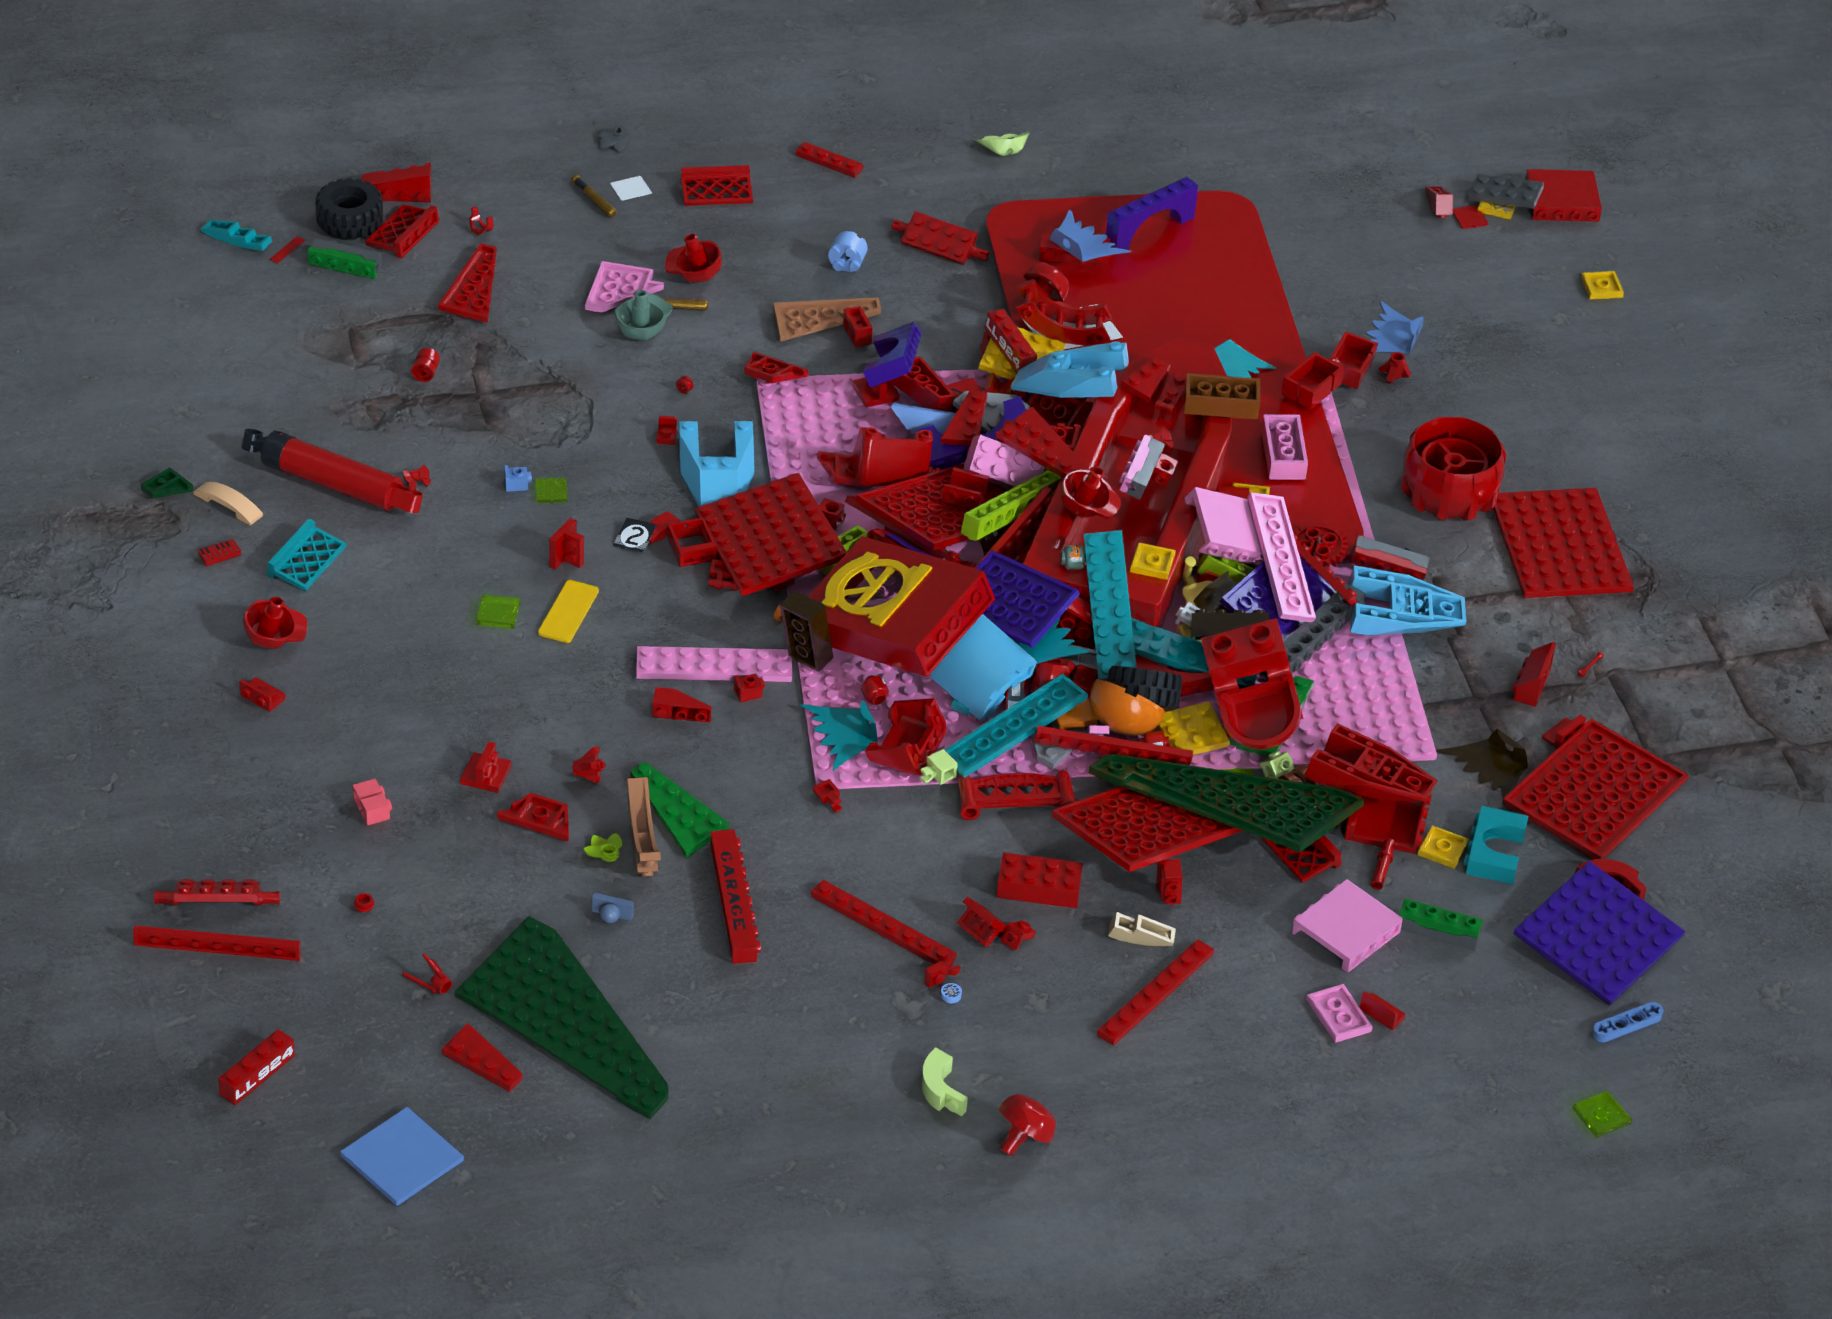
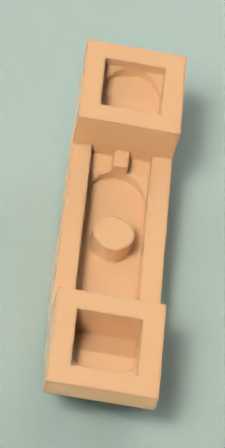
[193,482,263,526]

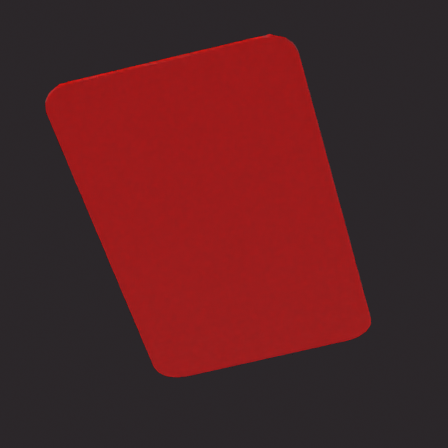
[986,190,1364,569]

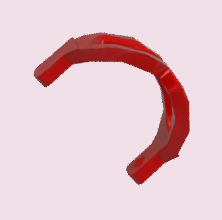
[469,206,494,235]

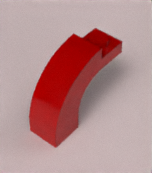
[1575,859,1647,900]

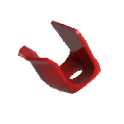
[1030,658,1075,693]

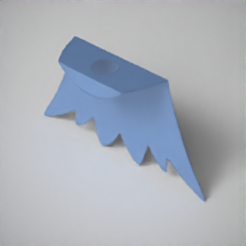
[1049,210,1132,262]
[1366,301,1423,354]

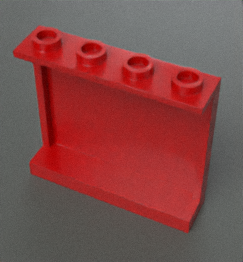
[1525,169,1602,222]
[1345,793,1432,854]

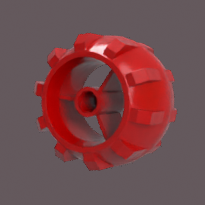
[1400,417,1506,521]

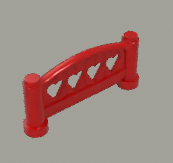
[957,770,1078,820]

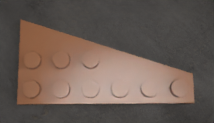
[773,297,881,342]

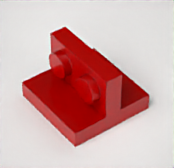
[852,362,900,408]
[549,518,584,570]
[460,741,511,793]
[956,896,1007,948]

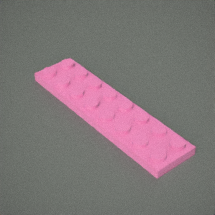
[1248,492,1316,622]
[636,646,792,682]

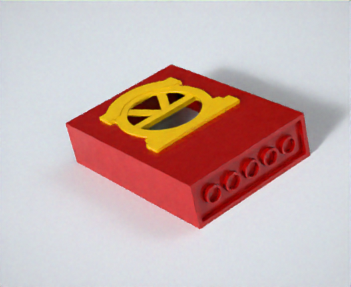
[808,536,995,677]

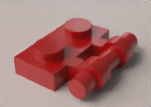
[708,559,738,591]

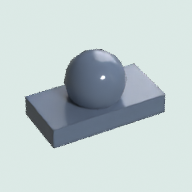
[592,893,634,923]

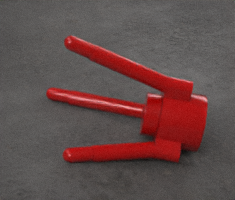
[402,953,453,994]

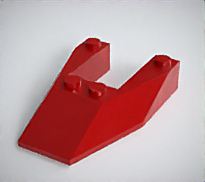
[1304,723,1438,801]

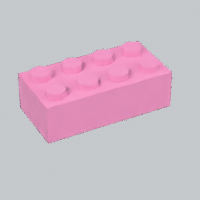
[1261,415,1308,480]
[963,435,1045,490]

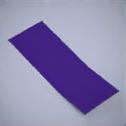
[885,533,936,557]

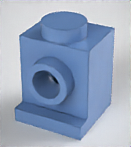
[504,465,532,492]

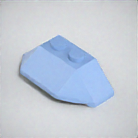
[892,403,956,434]

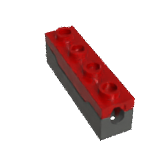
[1350,535,1430,581]

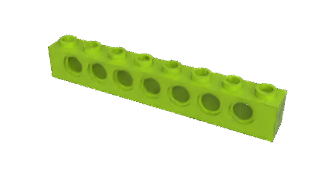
[961,470,1061,541]

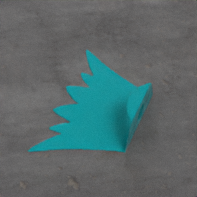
[1214,339,1276,378]
[1011,617,1089,664]
[800,699,878,771]

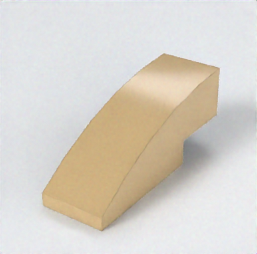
[1108,912,1176,946]

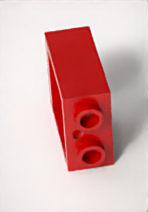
[667,517,717,567]

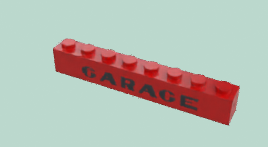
[710,829,761,964]

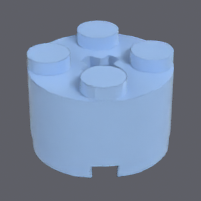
[828,231,868,272]

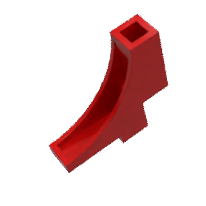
[1135,654,1213,697]

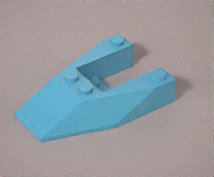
[1011,341,1129,397]
[679,421,754,507]
[1348,565,1466,635]

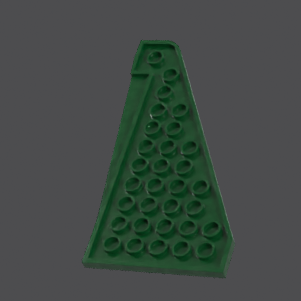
[1088,754,1364,852]
[455,916,669,1119]

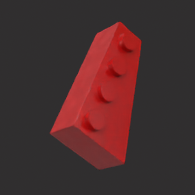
[361,162,432,203]

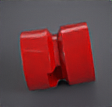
[411,348,440,382]

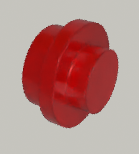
[354,893,374,912]

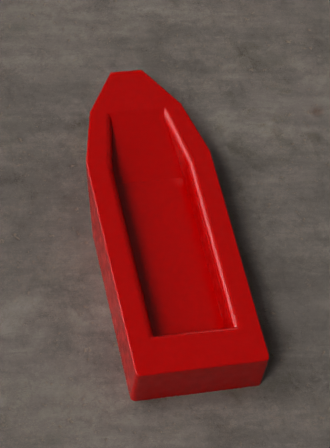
[1023,336,1231,628]

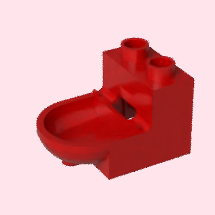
[1201,618,1303,750]

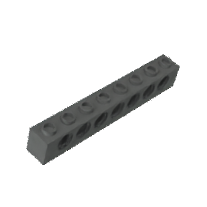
[1260,583,1365,679]

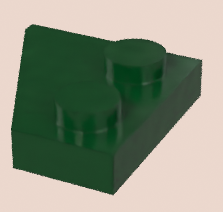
[141,467,194,499]

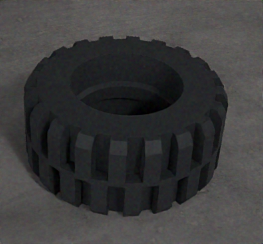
[315,178,383,240]
[1107,666,1183,709]

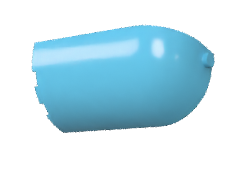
[929,614,1037,721]

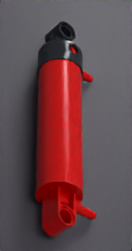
[241,428,423,513]

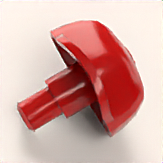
[664,234,722,283]
[1023,262,1069,302]
[1061,466,1121,519]
[243,596,307,649]
[997,1094,1056,1155]

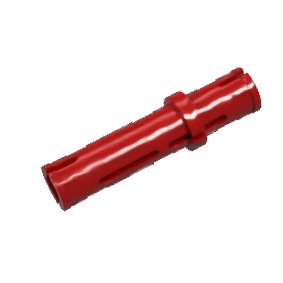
[1370,838,1396,890]

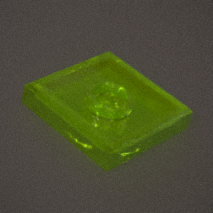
[476,594,521,629]
[1572,1090,1632,1138]

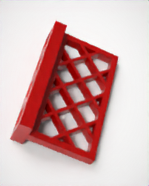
[680,165,753,206]
[365,204,440,258]
[1260,835,1342,883]

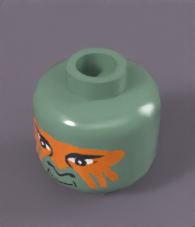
[1060,545,1086,570]

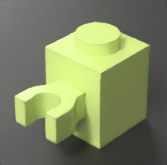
[920,749,958,785]

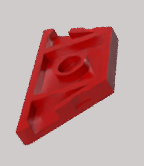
[744,352,808,384]
[817,451,872,488]
[497,793,569,842]

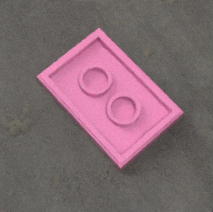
[1306,984,1372,1043]

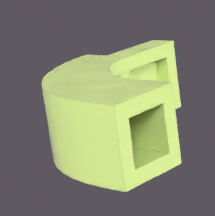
[922,1047,968,1116]

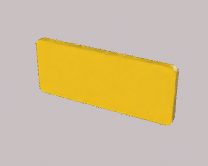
[538,580,599,643]

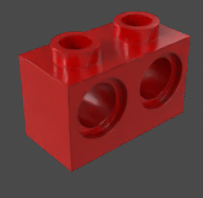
[843,306,873,347]

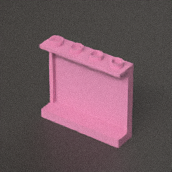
[1185,487,1264,565]
[1292,879,1403,973]

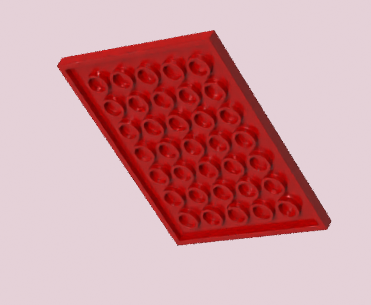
[855,464,1016,550]
[694,472,847,597]
[1493,488,1634,598]
[1502,718,1688,859]
[1052,786,1243,872]

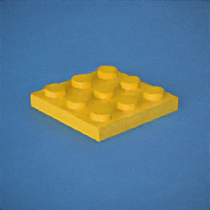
[1157,701,1230,755]

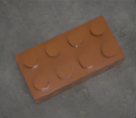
[1184,373,1260,419]

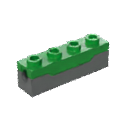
[308,238,382,279]
[1399,898,1483,950]

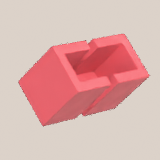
[353,779,392,826]

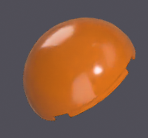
[1090,680,1166,736]

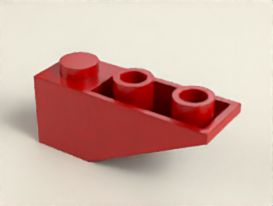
[652,687,712,723]

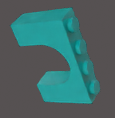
[1464,806,1528,885]

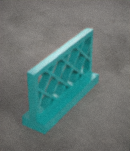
[266,518,347,592]

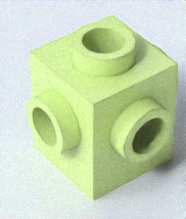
[1260,751,1294,779]

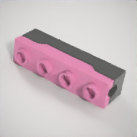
[1119,435,1165,500]

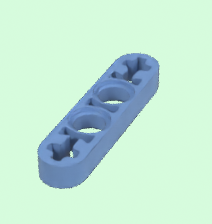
[1592,1002,1663,1042]

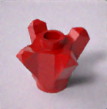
[1379,352,1411,384]
[573,747,606,783]

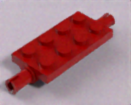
[891,211,990,265]
[154,879,280,906]

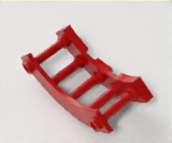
[1016,279,1112,345]

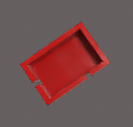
[1329,331,1379,389]
[1281,352,1344,410]

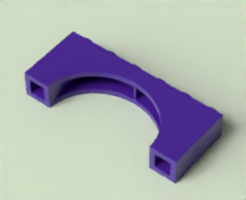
[1106,177,1198,255]
[863,322,922,388]
[916,396,1026,470]

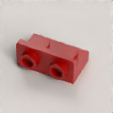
[239,677,286,712]

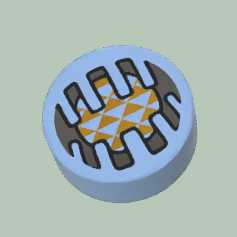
[941,983,962,1003]

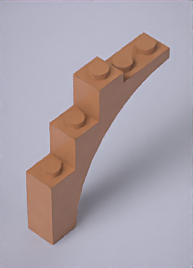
[626,777,661,877]

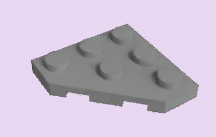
[952,391,1030,434]
[1030,720,1087,770]

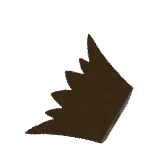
[1193,570,1237,613]
[1436,729,1528,797]

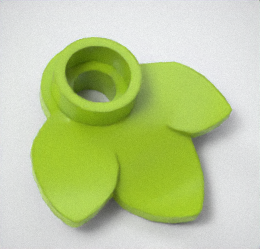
[584,833,622,862]

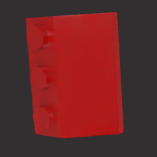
[1027,393,1092,427]
[1512,642,1557,707]

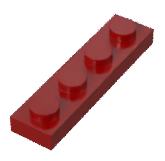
[795,142,863,178]

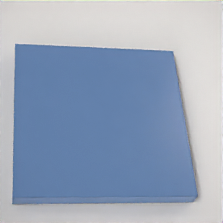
[340,1107,464,1206]

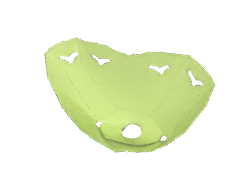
[973,132,1030,156]

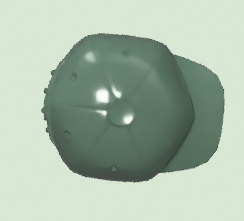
[615,290,673,341]

